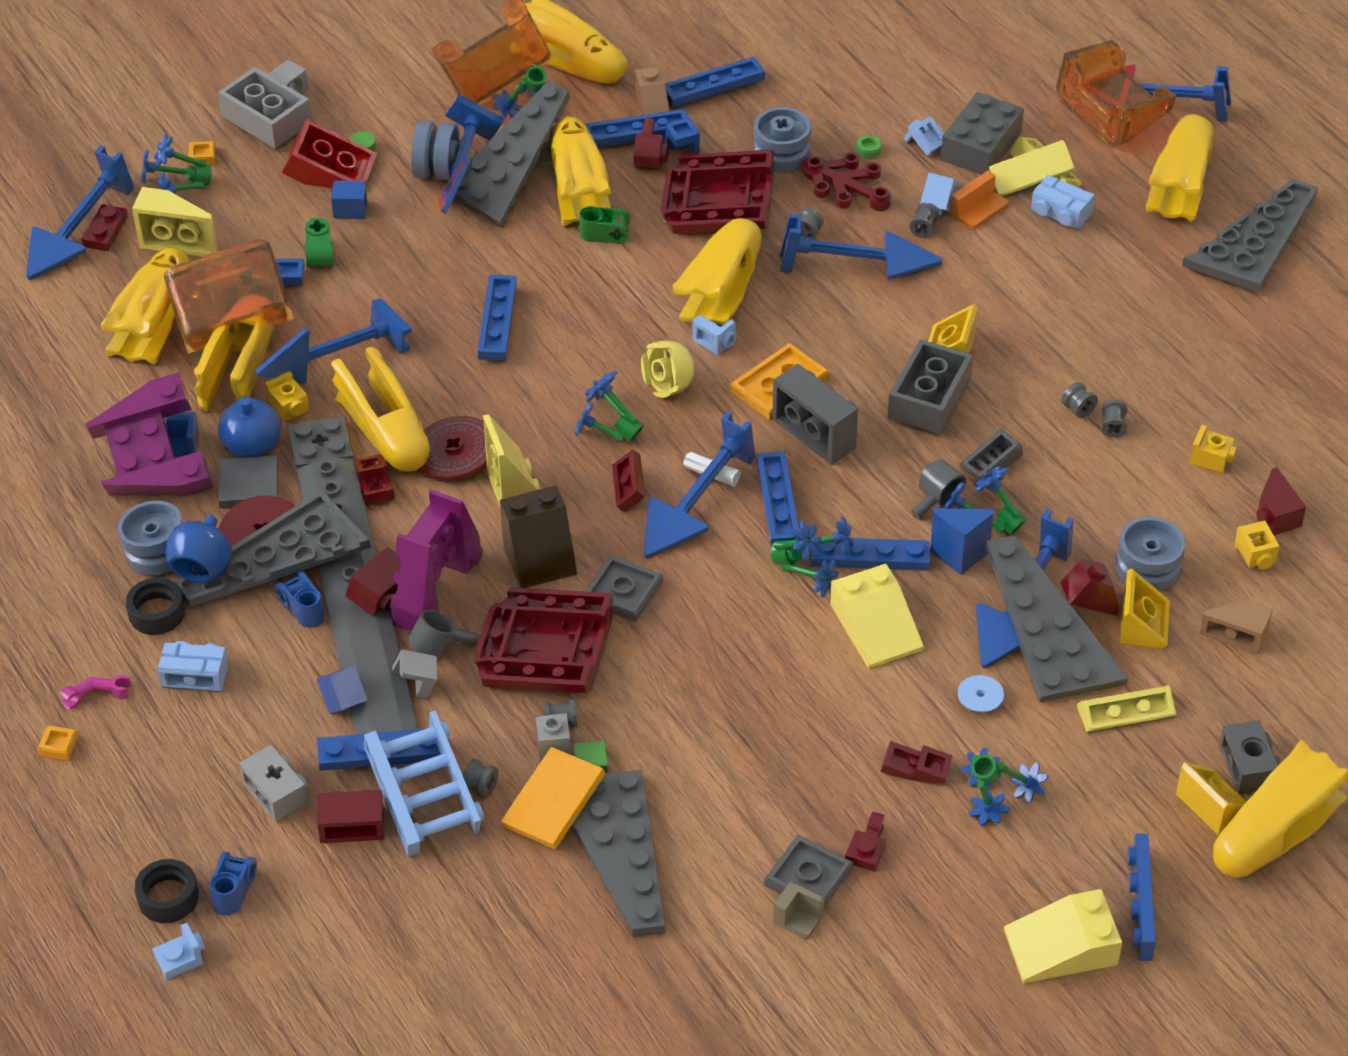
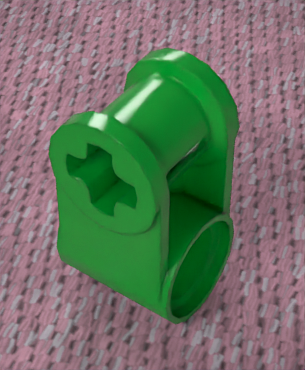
[579,206,631,244]
[305,218,334,268]

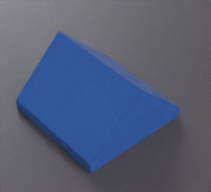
[930,508,993,574]

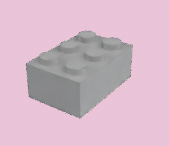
[218,67,312,149]

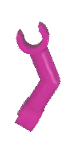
[60,675,131,709]

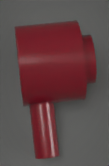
[633,118,669,169]

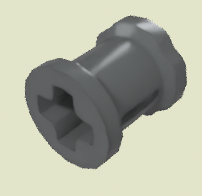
[910,203,939,238]
[1102,399,1128,437]
[543,699,577,726]

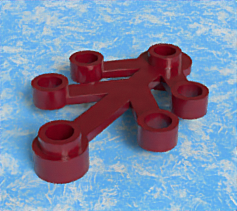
[802,152,891,211]

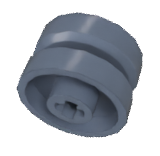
[754,107,811,172]
[411,120,460,181]
[117,501,183,575]
[1116,516,1185,592]

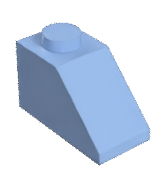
[920,172,963,215]

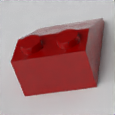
[282,118,377,188]

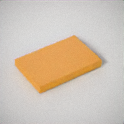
[730,343,829,420]
[501,747,605,850]

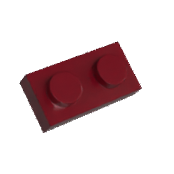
[81,204,128,251]
[612,450,645,512]

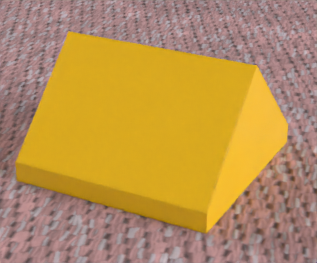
[928,304,978,354]
[1120,568,1170,649]
[1176,762,1247,836]

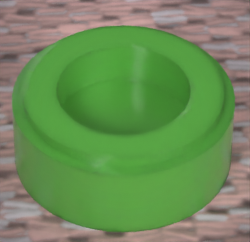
[350,132,376,151]
[856,135,882,159]

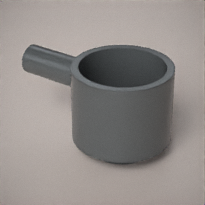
[911,459,966,519]
[408,610,478,658]

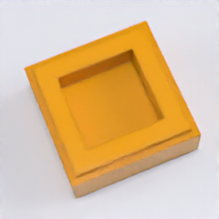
[188,141,216,165]
[37,725,79,761]

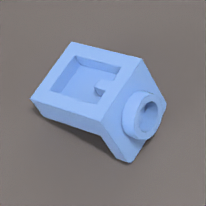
[903,116,944,156]
[692,315,736,356]
[152,923,205,980]

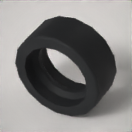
[126,577,185,635]
[134,859,199,923]

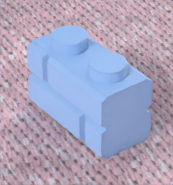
[1031,175,1095,230]
[158,641,229,691]

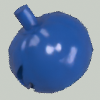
[218,397,281,458]
[165,515,232,583]

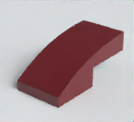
[354,454,395,505]
[880,741,953,783]

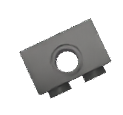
[1219,720,1280,794]

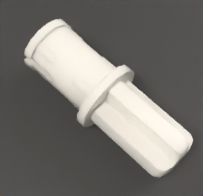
[683,452,741,487]

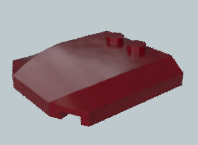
[661,150,774,233]
[474,587,614,693]

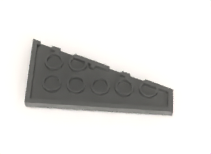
[444,80,570,229]
[1182,179,1318,292]
[174,490,371,607]
[985,535,1129,702]
[572,770,665,937]

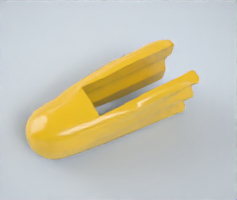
[509,0,628,84]
[1146,114,1214,222]
[550,116,611,227]
[673,218,762,326]
[101,247,191,365]
[194,295,275,412]
[331,347,430,472]
[1213,740,1348,878]

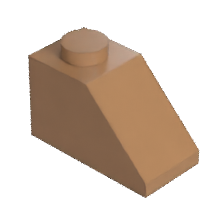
[635,67,669,115]
[1200,599,1273,654]

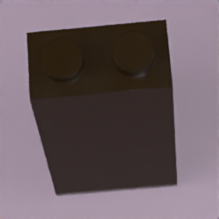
[500,485,577,588]

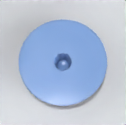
[958,675,1004,712]

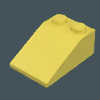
[132,187,218,258]
[483,414,540,506]
[830,564,924,669]
[1004,889,1122,984]

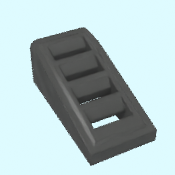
[960,428,1023,481]

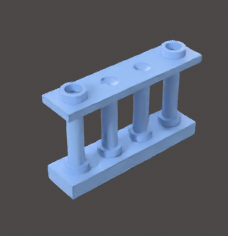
[364,711,484,857]

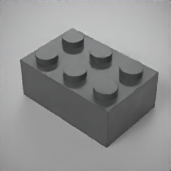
[941,92,1024,175]
[888,339,973,435]
[772,363,858,465]

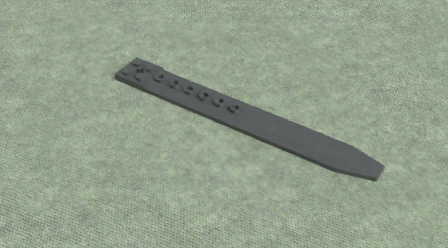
[287,415,417,769]

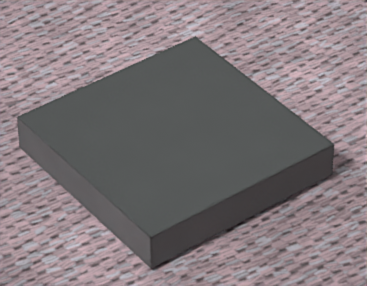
[218,455,278,508]
[586,555,663,622]
[764,835,853,908]

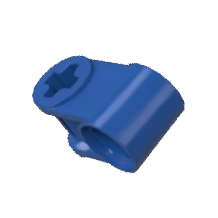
[274,571,324,627]
[209,851,257,915]

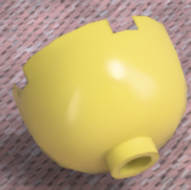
[641,340,694,398]

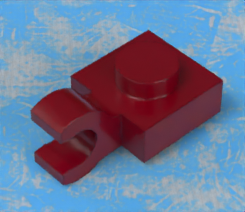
[845,812,886,872]

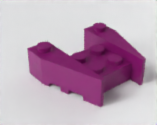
[85,372,214,496]
[390,490,483,631]

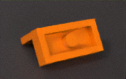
[950,171,1009,230]

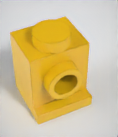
[265,371,309,422]
[1190,425,1237,473]
[1234,521,1280,570]

